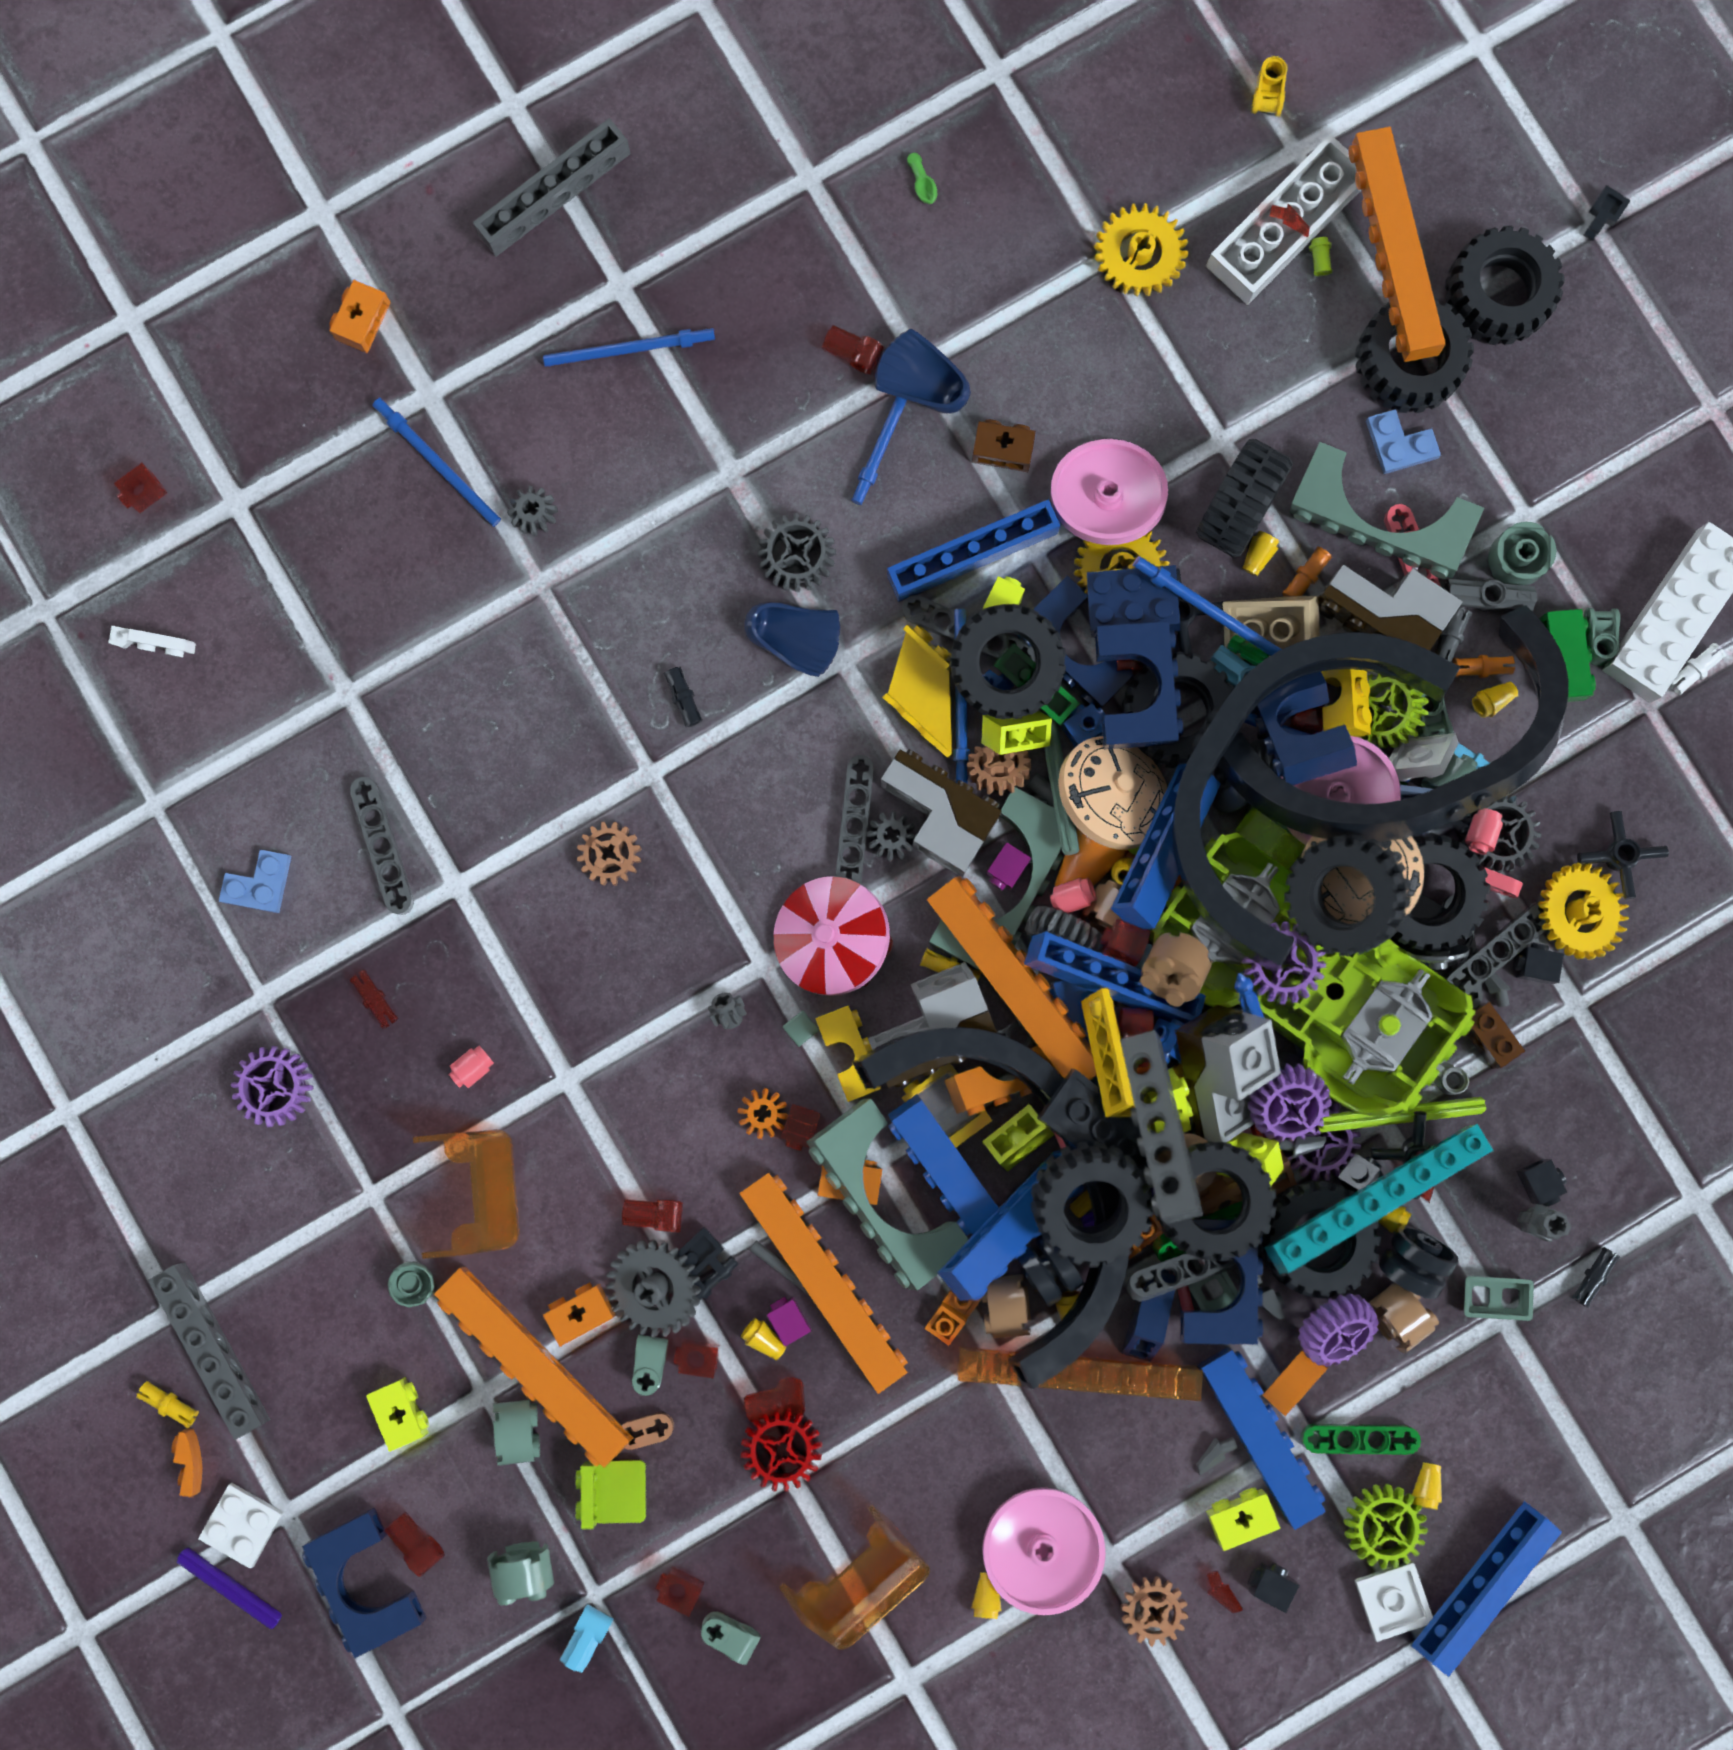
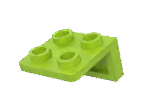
[576,1460,646,1529]

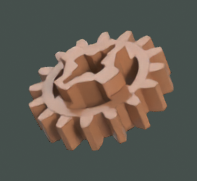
[967,745,1031,796]
[577,822,642,886]
[1121,1576,1188,1647]

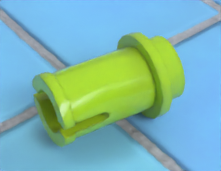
[1309,237,1333,276]

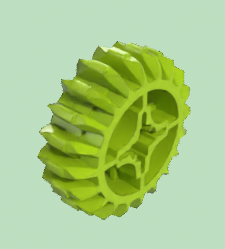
[1359,673,1429,749]
[1344,1484,1428,1569]

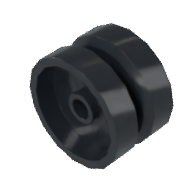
[1379,1225,1459,1299]
[1017,1235,1085,1307]

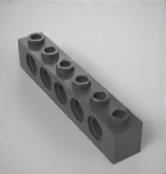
[473,118,631,257]
[1120,1030,1203,1224]
[148,1262,271,1440]

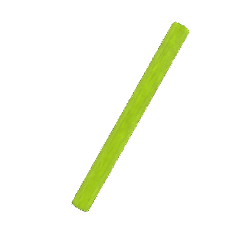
[1317,1097,1486,1132]

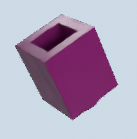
[986,842,1031,891]
[767,1296,812,1346]

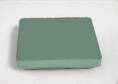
[783,1010,819,1047]

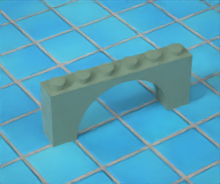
[1289,442,1484,579]
[929,787,1064,973]
[807,1099,968,1291]

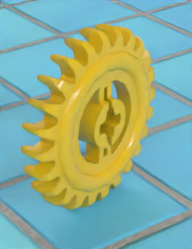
[1094,203,1188,297]
[1074,531,1169,595]
[1538,863,1629,960]

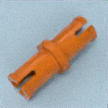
[1282,546,1332,597]
[1452,654,1515,678]

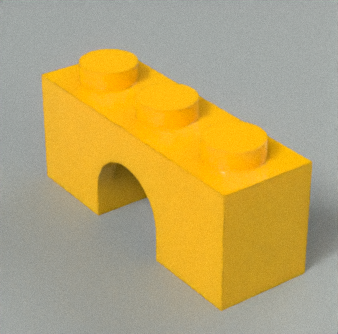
[1321,669,1372,738]
[815,1005,881,1102]

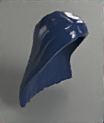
[875,329,971,414]
[744,602,841,677]

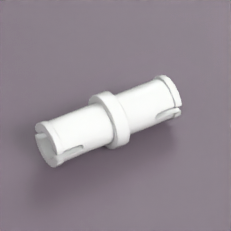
[1669,643,1726,695]

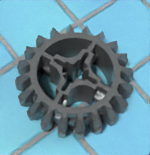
[757,513,836,592]
[1459,795,1542,873]
[1024,906,1105,953]

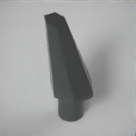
[1479,966,1511,1007]
[1279,1136,1326,1158]
[1197,1437,1237,1476]

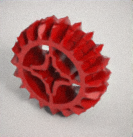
[741,1407,822,1492]

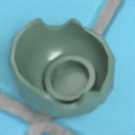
[387,1261,434,1308]

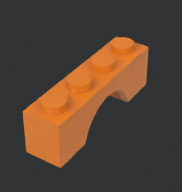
[944,1046,1058,1116]

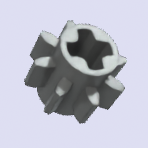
[708,993,747,1029]

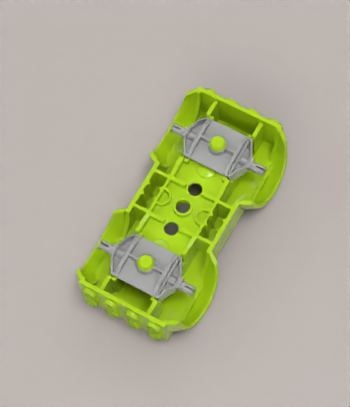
[1147,833,1476,1116]

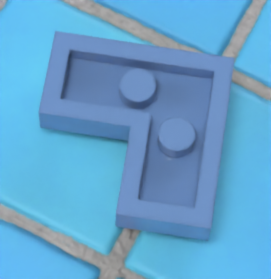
[1366,409,1441,475]
[219,850,292,913]

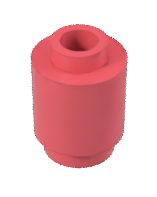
[1465,808,1503,855]
[1050,878,1097,914]
[448,1045,494,1089]

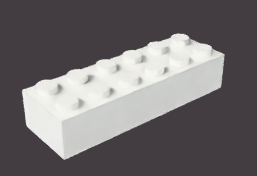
[1206,134,1361,305]
[1602,522,1733,703]

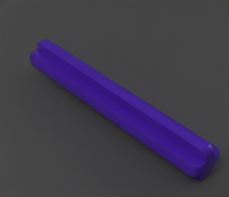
[176,1548,282,1629]

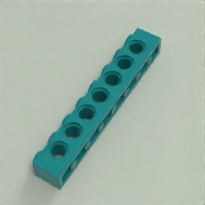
[1264,1124,1493,1274]

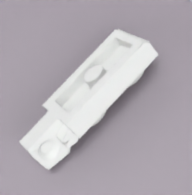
[108,626,196,657]

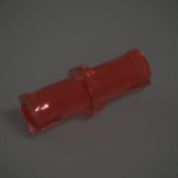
[350,970,398,1029]

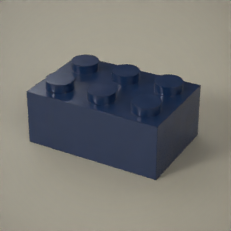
[1087,565,1180,638]

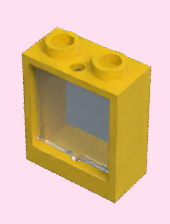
[902,1063,993,1147]

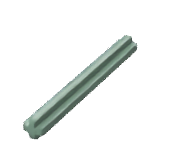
[1044,720,1079,856]

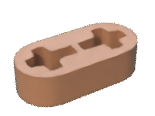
[622,1412,674,1450]

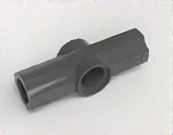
[1444,579,1537,612]
[1517,1204,1572,1242]

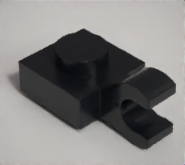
[1583,185,1631,241]

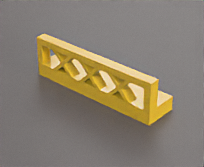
[1081,988,1135,1117]

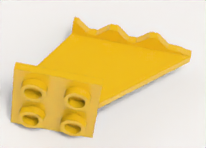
[882,625,952,758]

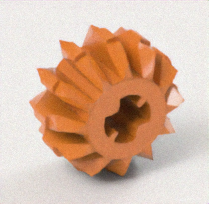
[738,1088,788,1139]

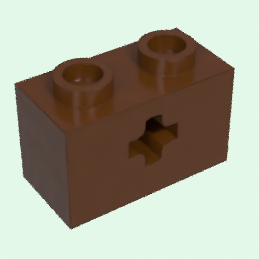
[972,419,1036,472]
[1467,1002,1525,1069]

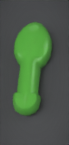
[907,153,937,204]

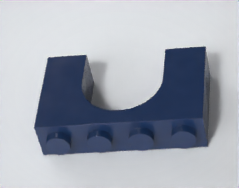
[1017,575,1145,709]
[1094,621,1183,750]
[1251,671,1357,785]
[1180,1218,1263,1345]
[302,1507,427,1659]

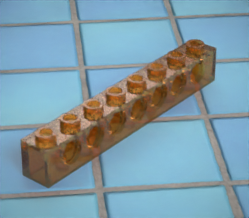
[956,1346,1203,1401]

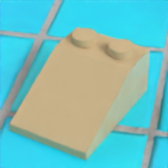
[1223,596,1320,660]

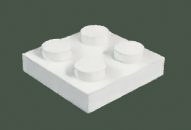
[1389,733,1459,781]
[198,1483,284,1569]
[1354,1561,1433,1642]

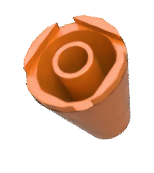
[1054,826,1128,886]

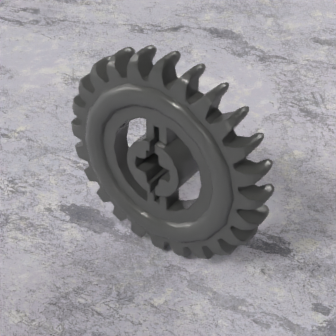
[605,1239,701,1338]

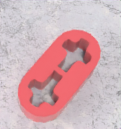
[1485,868,1523,898]

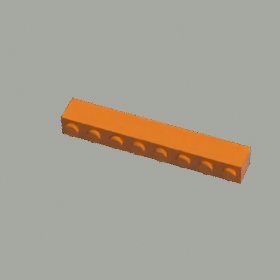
[1349,126,1446,362]
[926,876,1097,1080]
[739,1173,908,1394]
[434,1267,633,1468]

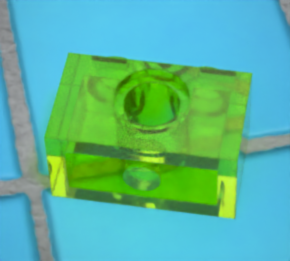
[1235,807,1306,870]

